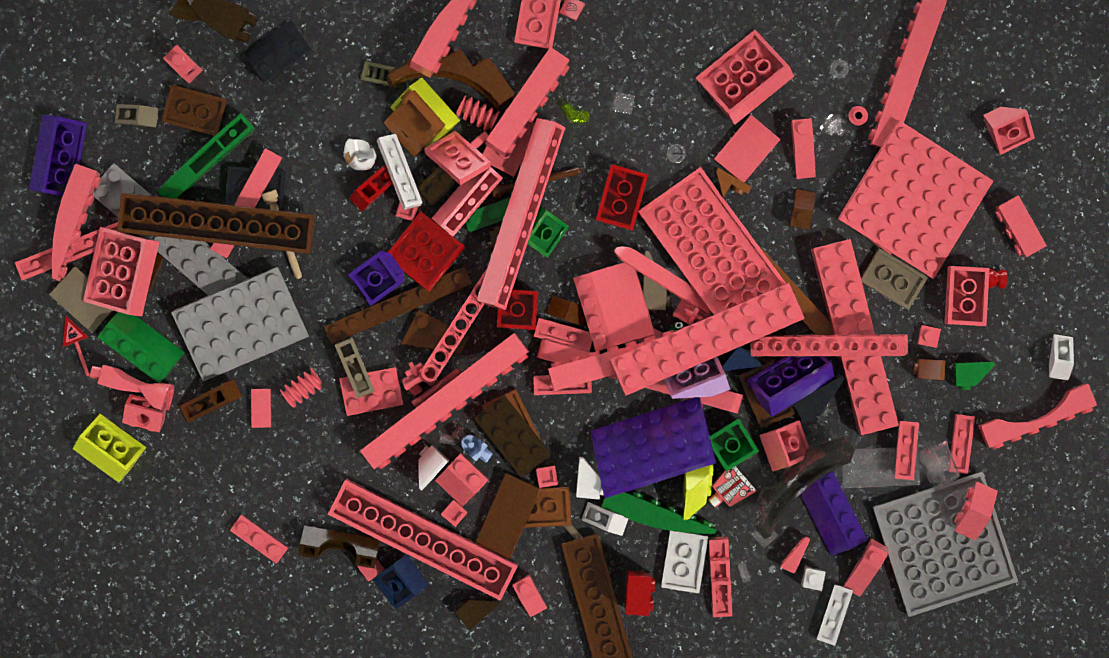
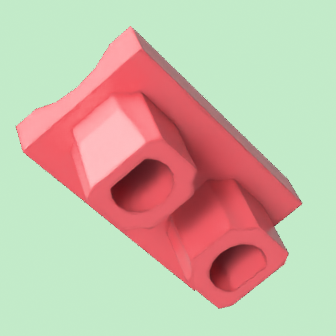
[673,299,712,325]
[402,362,438,396]

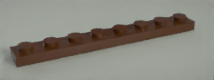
[324,267,472,344]

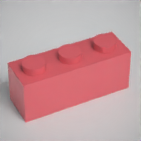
[995,195,1047,258]

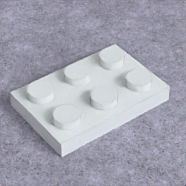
[661,531,708,593]

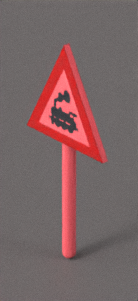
[63,316,90,376]

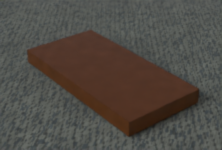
[476,473,541,559]

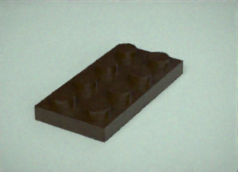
[474,394,551,478]

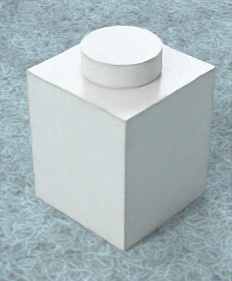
[801,566,825,591]

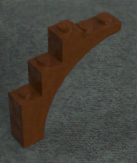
[387,43,515,110]

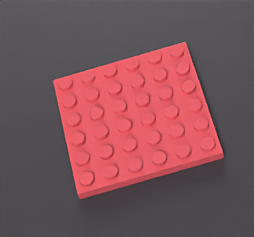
[838,120,993,279]

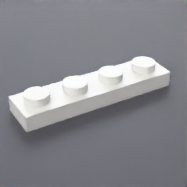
[377,134,423,210]

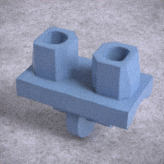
[461,435,493,463]

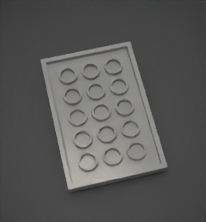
[171,266,309,381]

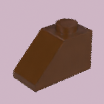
[788,189,815,230]

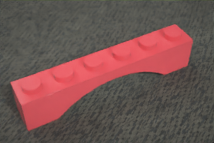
[978,384,1097,449]

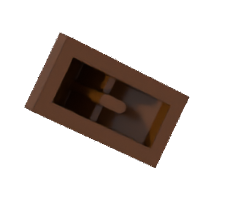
[547,296,586,326]

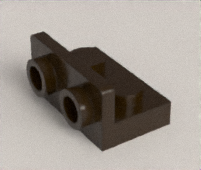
[417,164,457,206]

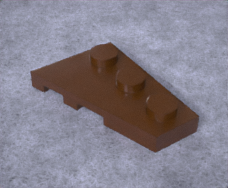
[401,310,470,353]

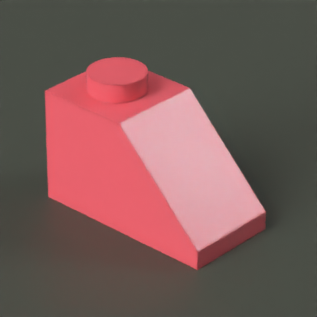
[512,574,547,617]

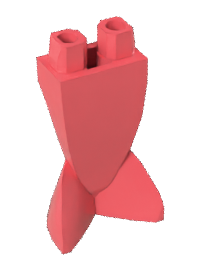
[89,365,174,411]

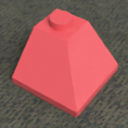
[983,107,1035,155]

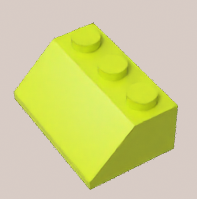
[390,78,460,147]
[73,414,146,483]
[683,465,713,520]

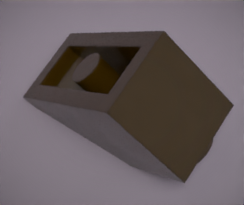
[455,598,499,630]

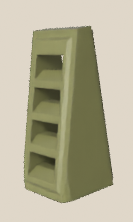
[361,61,402,89]

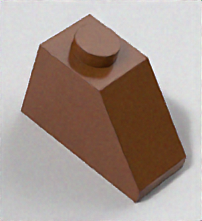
[913,359,945,380]

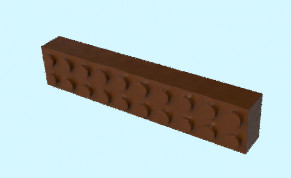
[117,193,316,254]

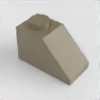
[115,104,158,127]

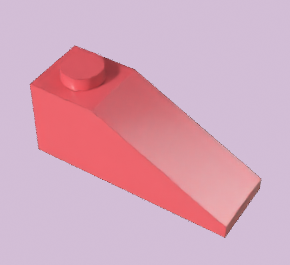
[790,118,816,179]
[843,539,888,597]

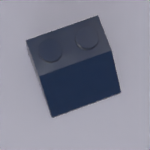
[373,554,429,609]

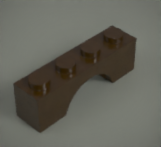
[299,526,380,569]

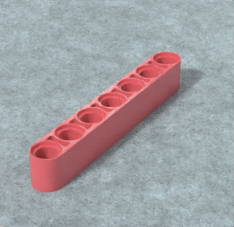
[420,269,487,383]

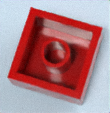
[497,290,538,330]

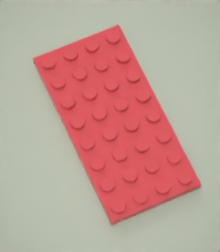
[638,167,786,315]

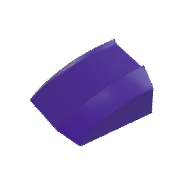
[348,251,404,306]

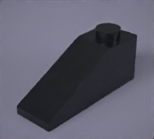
[792,375,845,425]

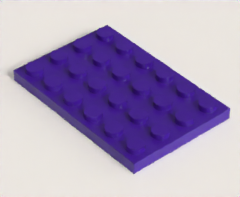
[590,397,716,498]

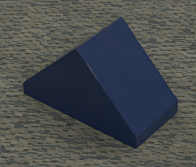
[722,347,761,371]

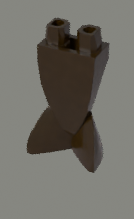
[169,0,259,43]

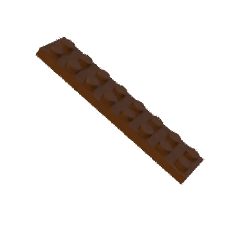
[561,533,632,658]

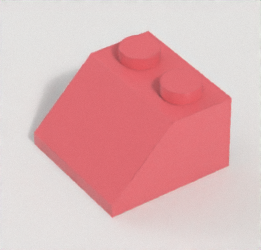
[760,420,812,471]
[435,453,489,507]

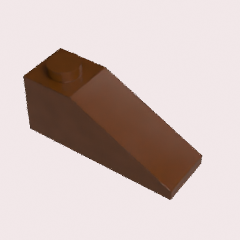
[180,380,242,423]

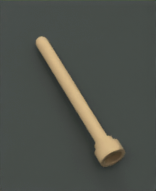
[261,189,302,279]

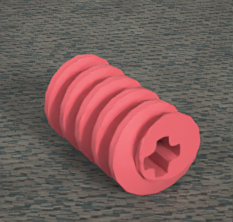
[456,95,500,131]
[280,367,322,407]

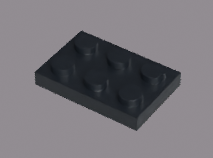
[225,166,286,210]

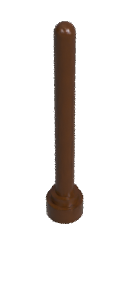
[492,167,581,199]

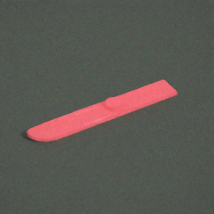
[614,246,711,315]

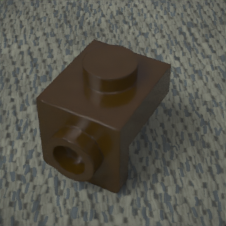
[487,226,501,252]

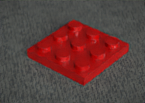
[388,211,465,292]

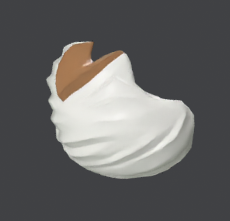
[343,139,377,170]

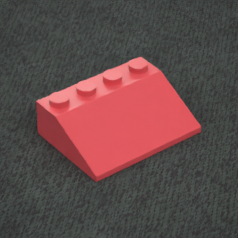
[696,30,794,125]
[83,227,160,316]
[573,262,655,351]

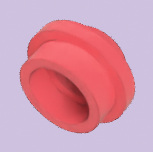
[848,106,868,126]

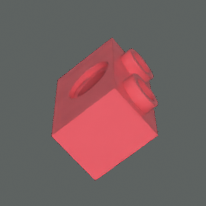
[122,394,167,432]

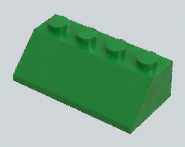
[98,312,185,383]

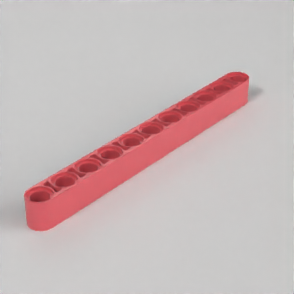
[537,339,743,413]

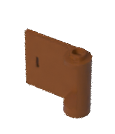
[384,90,446,157]

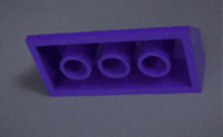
[29,114,87,196]
[747,356,834,417]
[797,470,867,556]

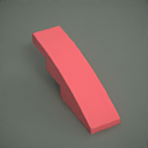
[709,537,732,617]

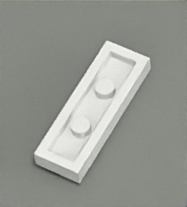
[817,584,853,645]

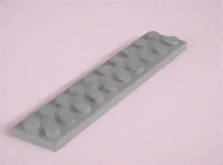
[93,163,248,296]

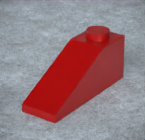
[349,164,393,212]

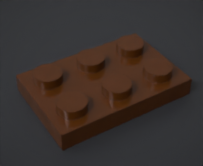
[161,85,228,136]
[738,361,796,428]

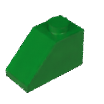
[953,362,994,390]

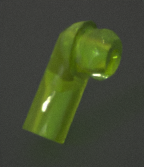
[562,103,590,124]

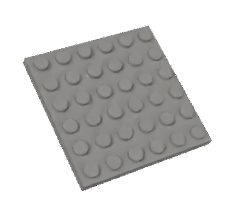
[872,472,1018,617]

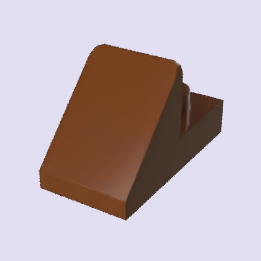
[716,168,752,198]

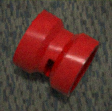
[988,269,1007,289]

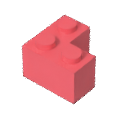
[954,482,998,541]

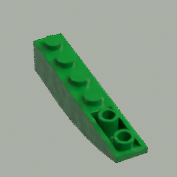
[158,113,256,199]
[601,491,716,534]

